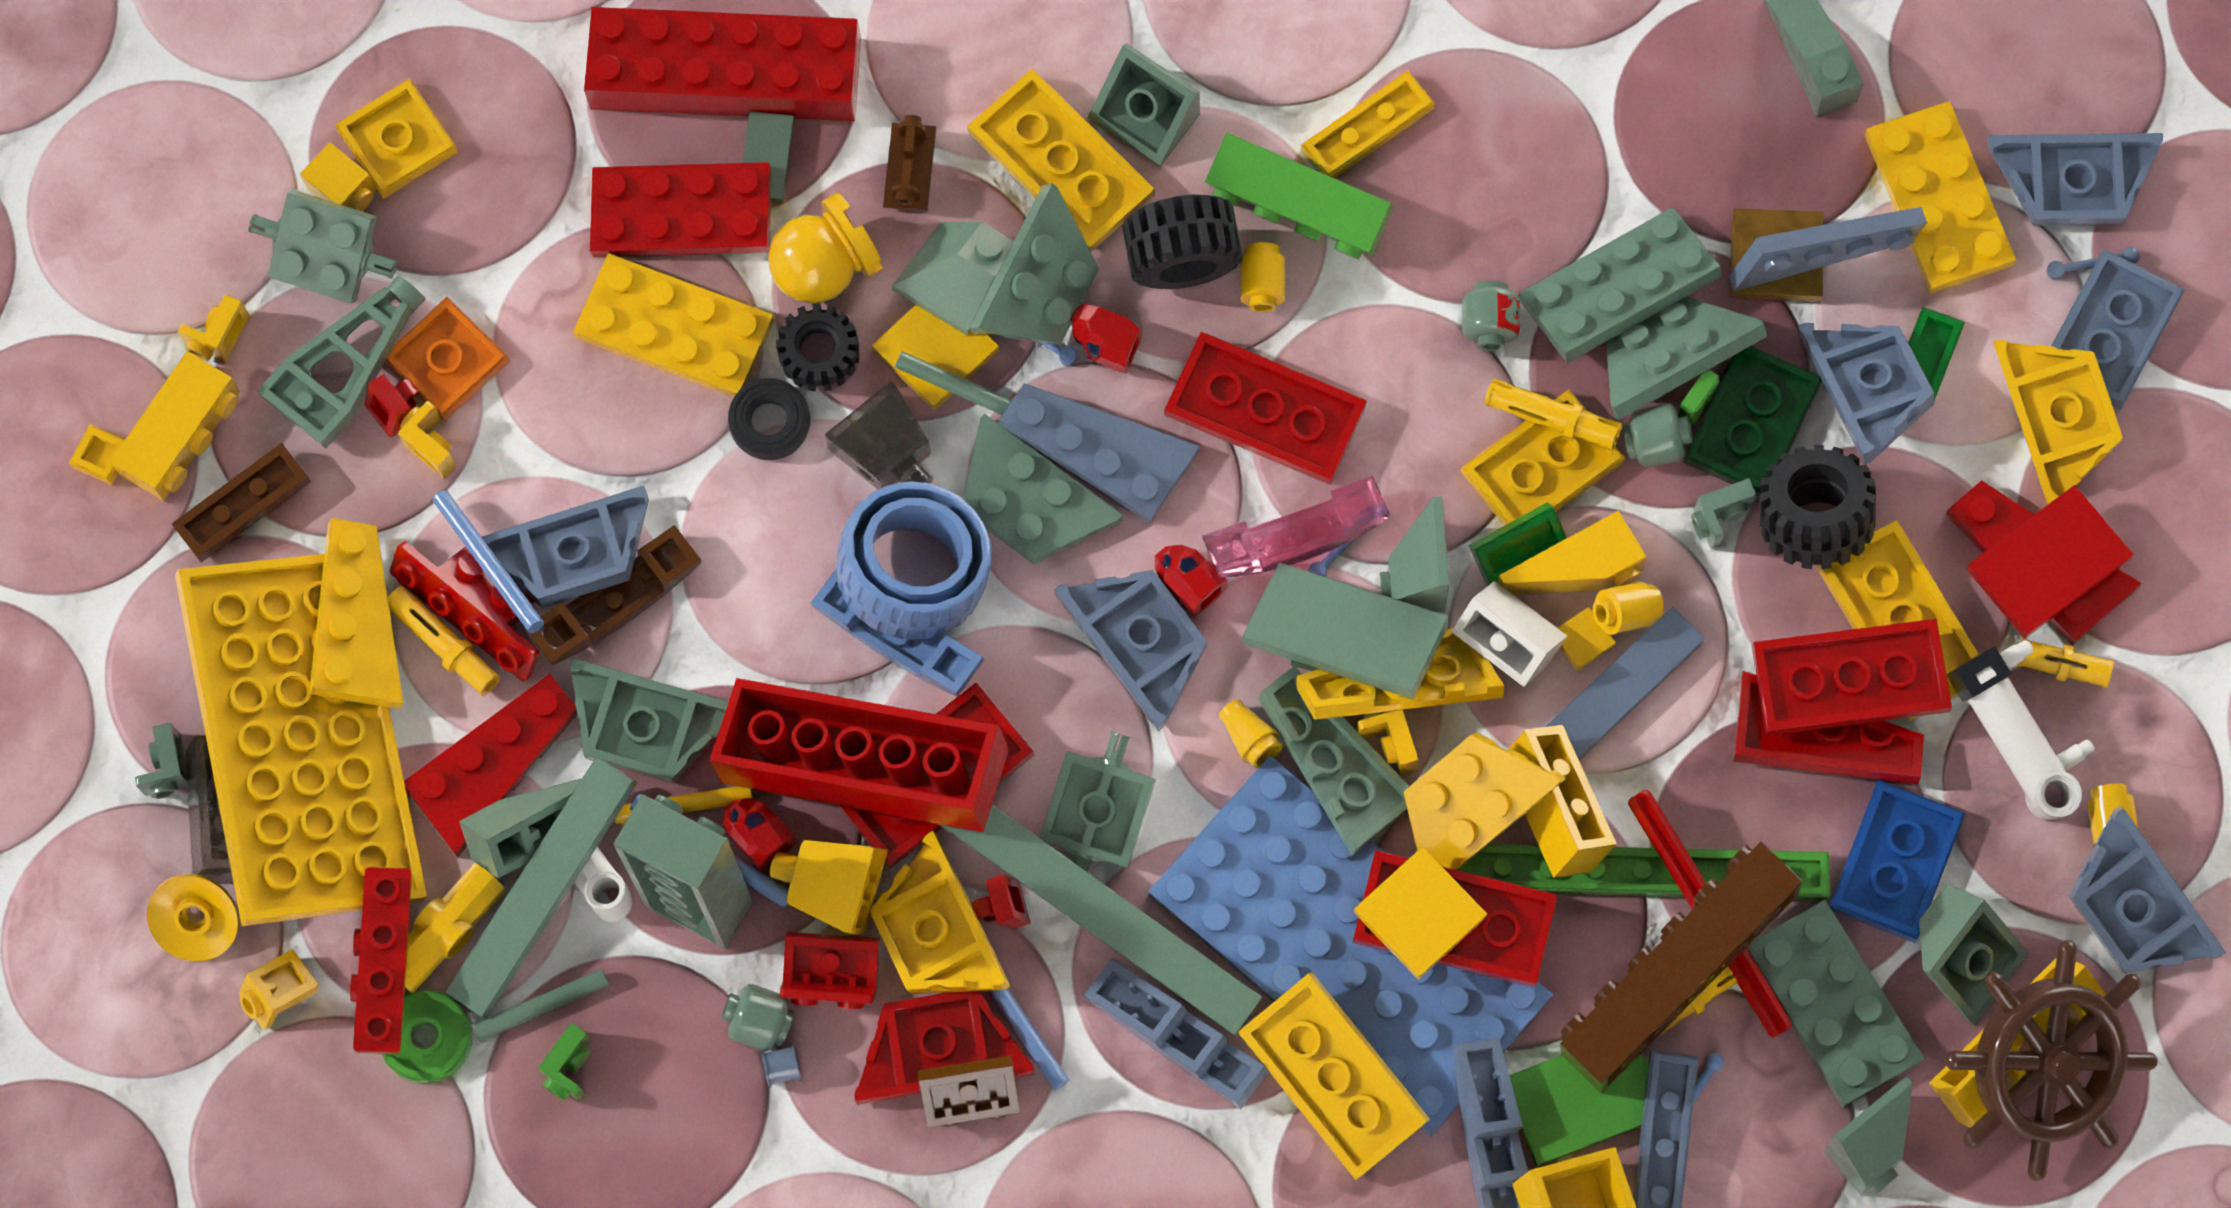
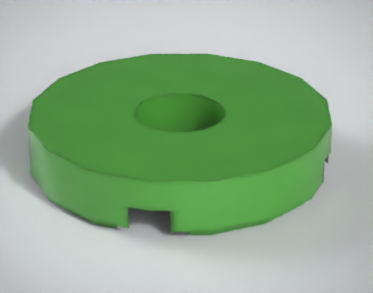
[382,990,472,1084]

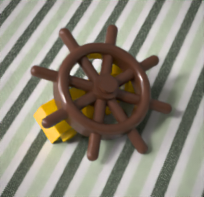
[1929,940,2158,1181]

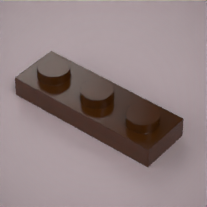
[172,443,311,563]

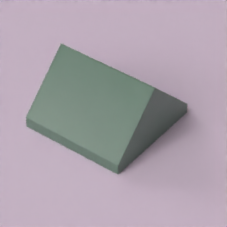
[1087,43,1200,165]

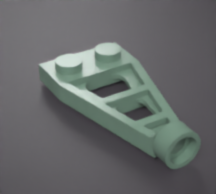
[257,275,425,449]

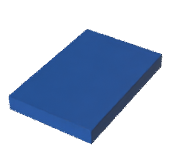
[1829,780,1966,943]

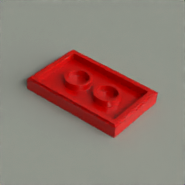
[1966,485,2134,639]

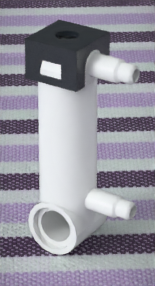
[1947,640,2095,820]

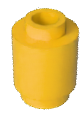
[1240,242,1285,313]
[1593,582,1664,635]
[2087,783,2139,846]

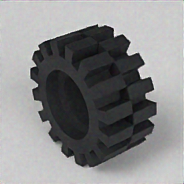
[776,303,860,392]

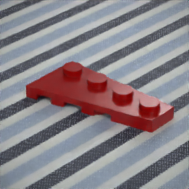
[1946,480,2142,646]
[1733,671,1924,784]
[404,673,577,858]

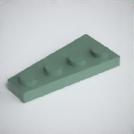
[1258,666,1410,856]

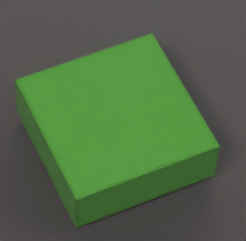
[1678,370,1719,425]

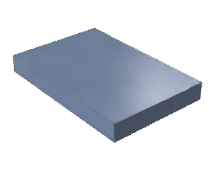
[2051,249,2185,410]

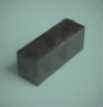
[186,735,234,884]

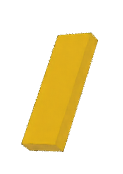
[1301,70,1435,179]

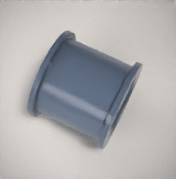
[761,1044,802,1088]

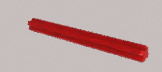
[1628,790,1792,1038]

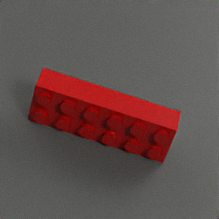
[584,7,861,121]
[709,678,1009,833]

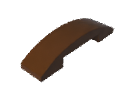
[525,525,701,665]

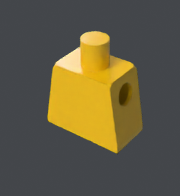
[770,840,888,935]

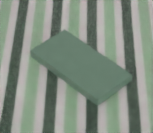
[1242,562,1449,699]

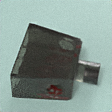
[825,381,933,490]

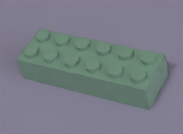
[613,794,753,950]

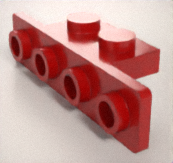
[389,541,540,682]
[350,867,412,1054]

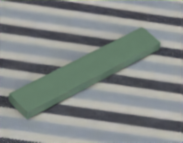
[446,757,638,1019]

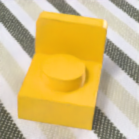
[178,294,250,362]
[398,401,457,480]
[1357,710,1419,776]
[239,949,319,1029]

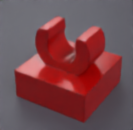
[364,374,420,438]
[971,874,1031,929]

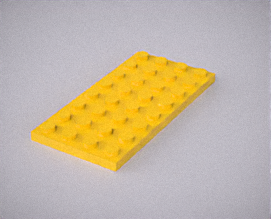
[175,554,427,926]

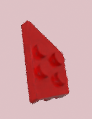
[854,991,1035,1105]

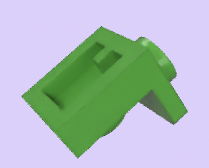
[538,1023,591,1102]

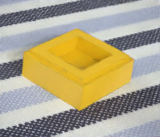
[69,424,125,486]
[1558,607,1616,672]

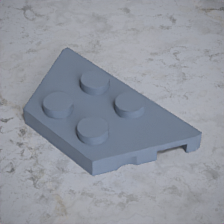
[1987,133,2163,225]
[1799,323,1934,465]
[482,485,649,608]
[1054,570,1207,731]
[2068,806,2226,974]

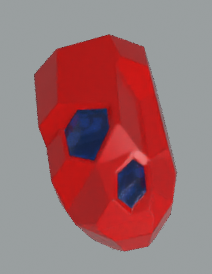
[1070,304,1142,374]
[1155,545,1228,617]
[723,798,797,872]

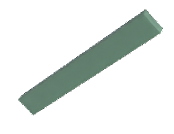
[939,805,1263,1037]

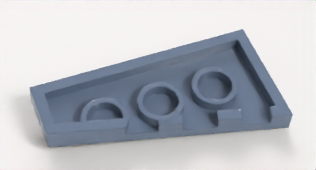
[1729,207,1927,292]
[998,383,1200,523]

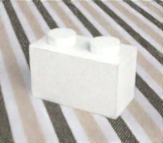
[1451,581,1567,687]

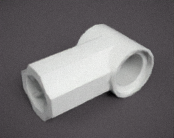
[574,846,632,922]

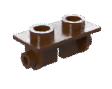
[883,115,937,211]

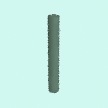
[894,351,1012,415]
[473,969,609,1041]

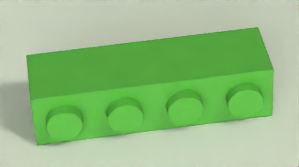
[1205,132,1394,260]

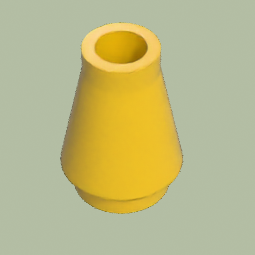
[1219,699,1283,768]

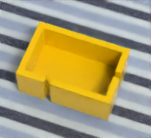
[1512,1147,1637,1208]

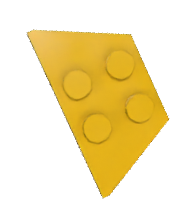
[1993,339,2123,505]
[1403,732,1566,870]
[869,831,1010,994]

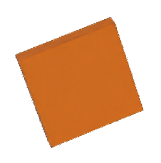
[385,297,510,422]

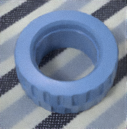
[835,482,992,640]

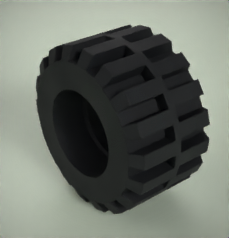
[1122,194,1243,289]
[1760,445,1876,570]

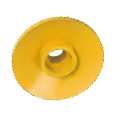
[147,874,239,962]

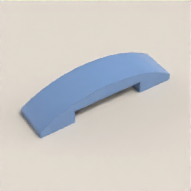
[811,571,984,697]

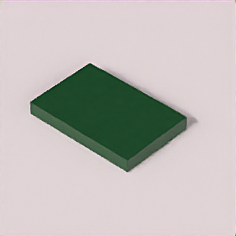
[1683,346,1822,497]

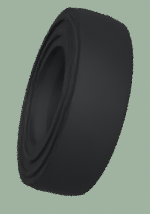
[728,378,810,460]

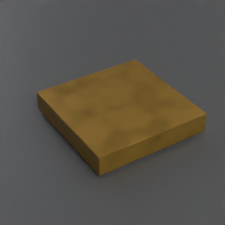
[1731,209,1823,302]

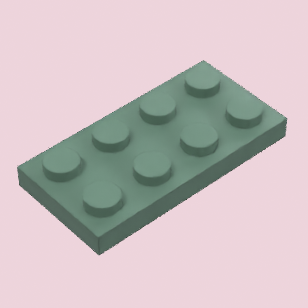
[1519,207,1722,363]
[1747,900,1925,1109]

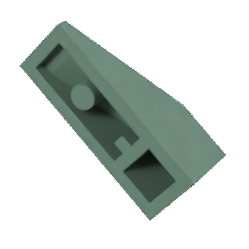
[1764,0,1863,117]
[459,778,582,878]

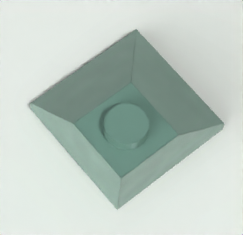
[892,222,1014,335]
[1380,496,1449,611]
[1919,884,2029,1026]
[1824,1076,1913,1195]

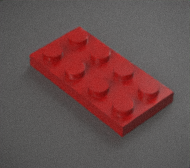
[590,162,771,257]
[1164,331,1367,485]
[1751,619,1952,736]
[838,682,1035,869]
[1353,850,1558,988]

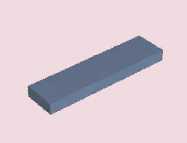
[1545,607,1705,760]
[1633,1051,1699,1208]

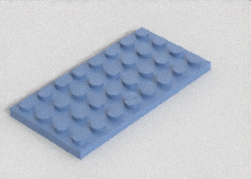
[1148,756,1553,1137]

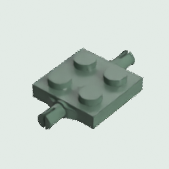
[248,189,397,304]
[1040,731,1156,872]

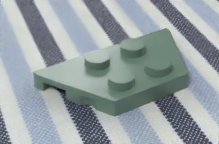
[969,183,1099,345]
[1606,297,1768,420]
[963,413,1123,565]
[569,658,728,784]

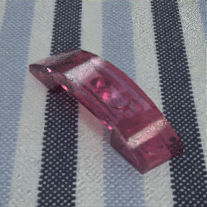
[1202,476,1390,578]

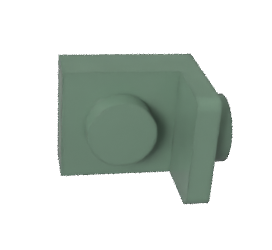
[1691,478,1756,549]
[135,722,190,799]

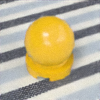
[768,192,884,304]

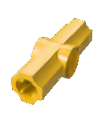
[405,862,506,994]

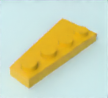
[309,518,403,709]
[1297,627,1504,720]

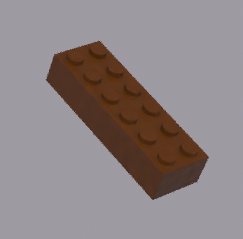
[1560,841,1802,1094]

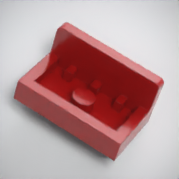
[780,932,880,1009]

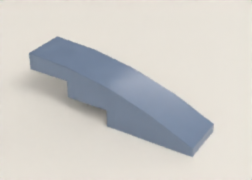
[1084,959,1269,1109]
[1453,1038,1528,1208]

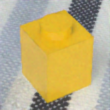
[300,142,376,212]

